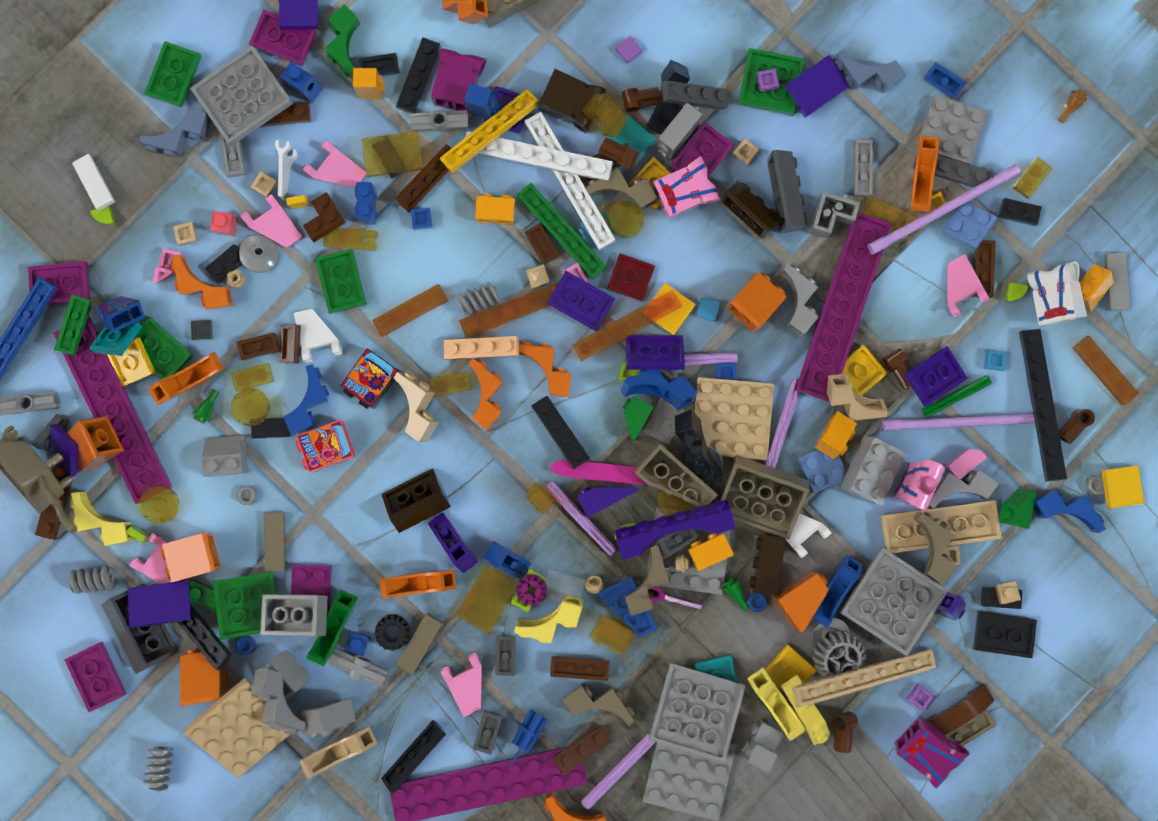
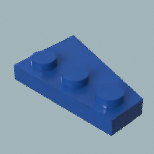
[597,576,657,637]

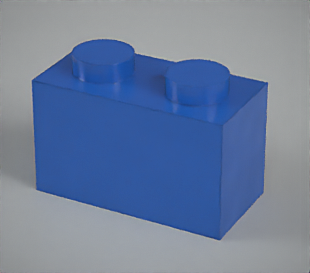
[464,83,499,119]

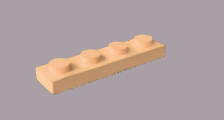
[444,336,519,360]

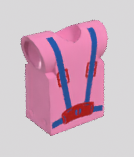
[652,156,721,220]
[892,460,945,510]

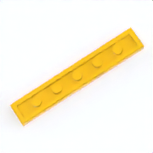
[440,89,539,174]

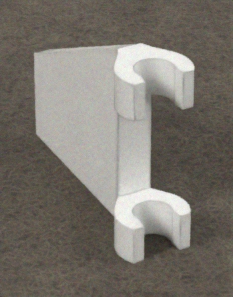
[275,140,298,201]
[294,309,343,363]
[786,514,831,558]

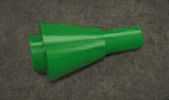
[192,389,220,424]
[721,577,749,611]

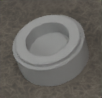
[1085,476,1104,495]
[237,486,258,505]

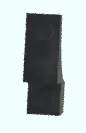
[646,60,690,135]
[675,409,722,483]

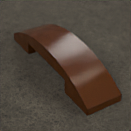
[926,683,995,735]

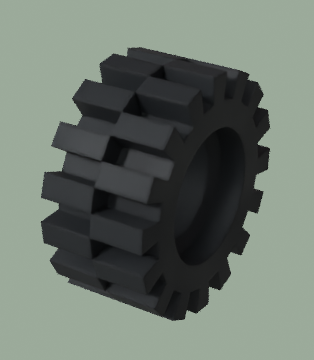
[374,614,410,651]

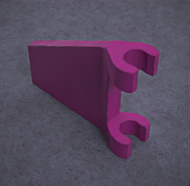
[650,587,701,609]

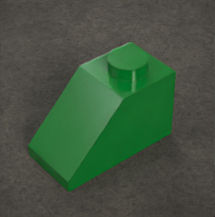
[622,396,654,441]
[999,488,1036,529]

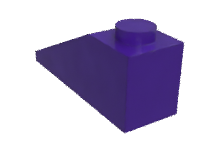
[577,486,639,517]
[427,512,479,574]
[937,592,967,621]

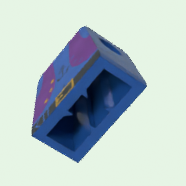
[280,62,323,103]
[97,296,145,333]

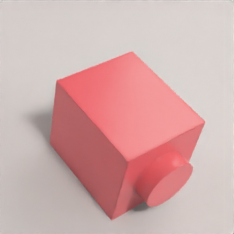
[210,211,238,237]

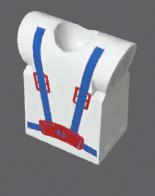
[1027,261,1087,326]

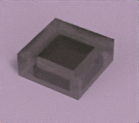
[191,320,213,341]

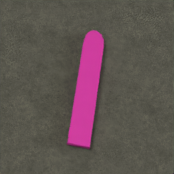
[550,460,649,486]

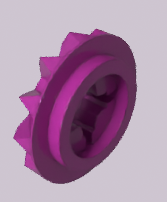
[516,574,547,606]

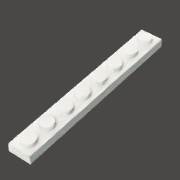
[525,112,616,251]
[465,131,613,182]

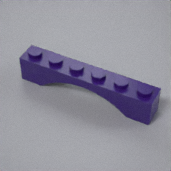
[615,499,736,559]

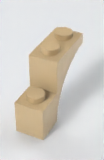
[393,371,439,442]
[827,374,888,421]
[299,726,377,779]

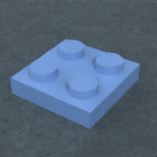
[942,202,997,251]
[797,449,847,493]

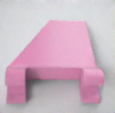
[303,140,367,188]
[240,194,303,248]
[947,254,990,318]
[129,532,185,584]
[440,652,482,717]

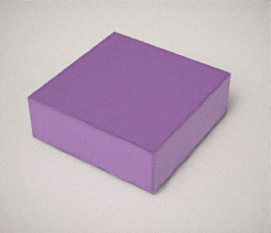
[616,36,642,64]
[756,68,780,92]
[906,683,935,712]

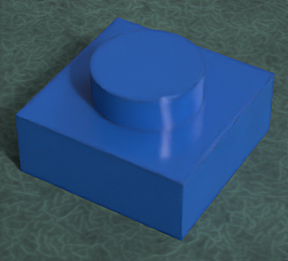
[411,207,432,230]
[716,363,737,381]
[345,631,370,656]

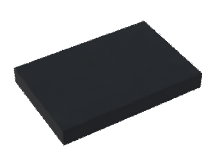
[973,611,1037,659]

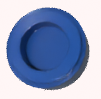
[747,592,767,612]
[235,635,256,655]

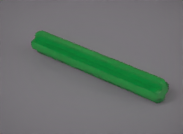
[921,375,992,418]

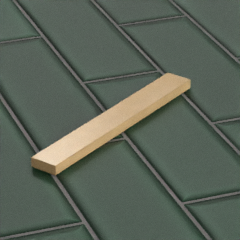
[791,648,937,708]

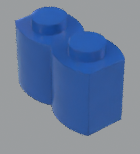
[355,182,377,225]

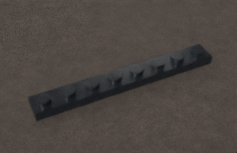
[1019,329,1067,482]

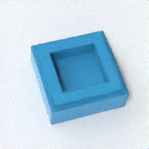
[696,297,720,321]
[984,350,1007,371]

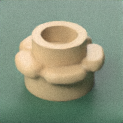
[227,269,245,288]
[676,554,689,573]
[585,576,604,594]

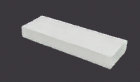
[72,154,115,211]

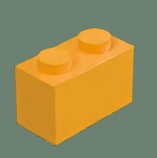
[353,68,385,99]
[475,194,516,225]
[1080,264,1114,312]
[815,411,857,459]
[687,533,734,571]

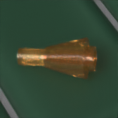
[1058,89,1088,123]

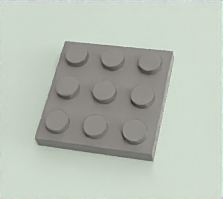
[916,94,988,165]

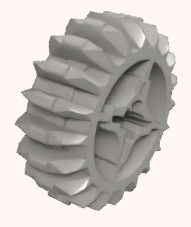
[813,631,867,678]

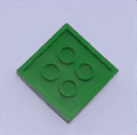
[738,48,805,116]
[212,572,276,640]

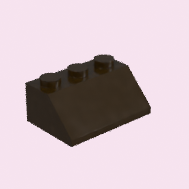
[721,181,780,239]
[381,468,451,533]

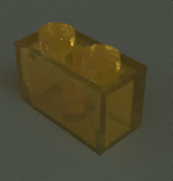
[582,93,628,137]
[526,484,556,514]
[590,613,636,655]

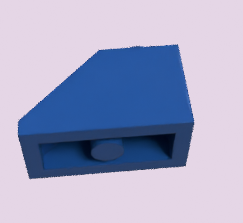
[484,541,531,579]

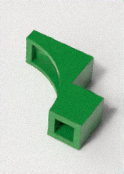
[325,4,360,80]
[306,589,358,667]

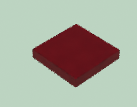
[607,253,655,302]

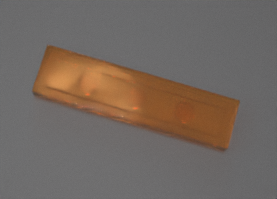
[372,284,448,337]
[1072,335,1139,406]

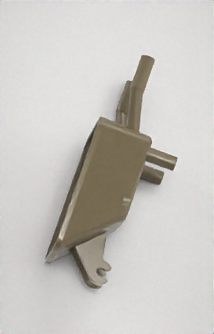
[0,426,78,533]

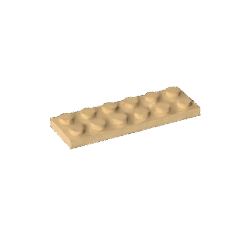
[880,500,1002,553]

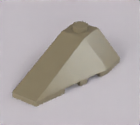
[634,441,718,506]

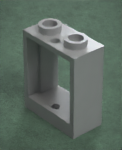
[656,103,702,160]

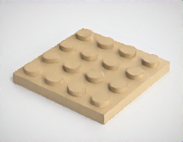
[694,377,774,460]
[183,677,290,778]

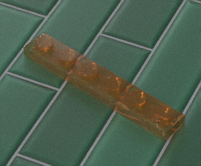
[459,282,558,339]
[572,290,682,362]

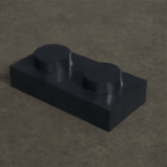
[359,53,400,76]
[998,198,1042,226]
[205,244,242,284]

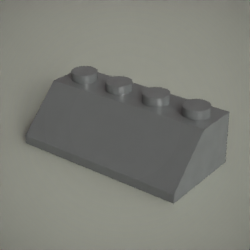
[767,150,807,234]
[101,584,178,674]

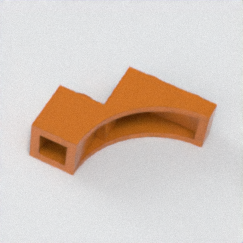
[442,0,488,24]
[910,136,939,212]
[171,255,234,310]
[519,341,571,398]
[148,352,225,405]
[468,358,503,431]
[379,569,456,599]
[544,792,607,821]

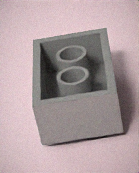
[840,436,906,506]
[261,595,328,636]

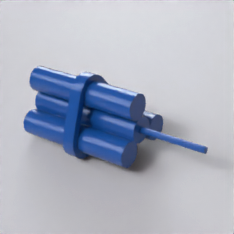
[510,709,548,767]

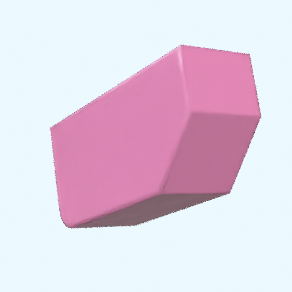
[946,449,987,480]

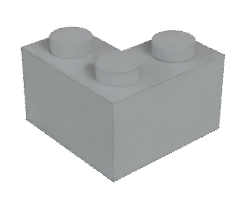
[808,192,860,238]
[297,698,356,737]
[742,719,784,773]

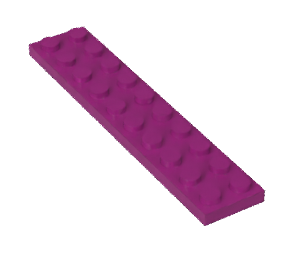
[795,212,892,403]
[53,316,173,504]
[390,746,587,821]

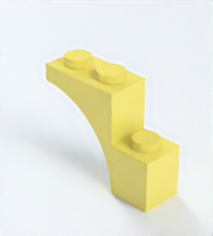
[70,492,134,546]
[514,594,584,643]
[747,668,806,741]
[781,676,831,745]

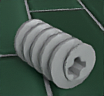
[458,282,501,316]
[69,566,115,594]
[143,746,174,791]

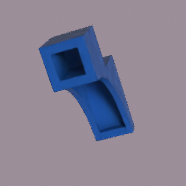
[283,364,330,436]
[621,370,697,411]
[1033,490,1106,533]
[812,555,863,628]

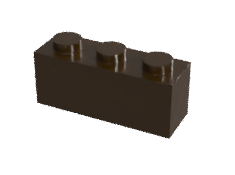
[749,534,786,596]

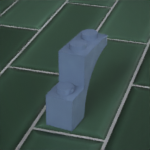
[833,50,906,93]
[139,108,211,157]

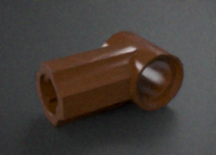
[622,87,660,112]
[599,137,640,170]
[883,348,911,389]
[1059,409,1095,444]
[832,711,858,753]

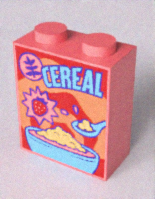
[296,420,356,472]

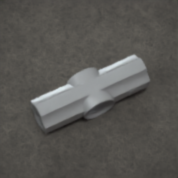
[410,110,469,132]
[0,391,60,416]
[328,648,389,687]

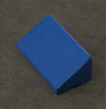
[924,61,967,99]

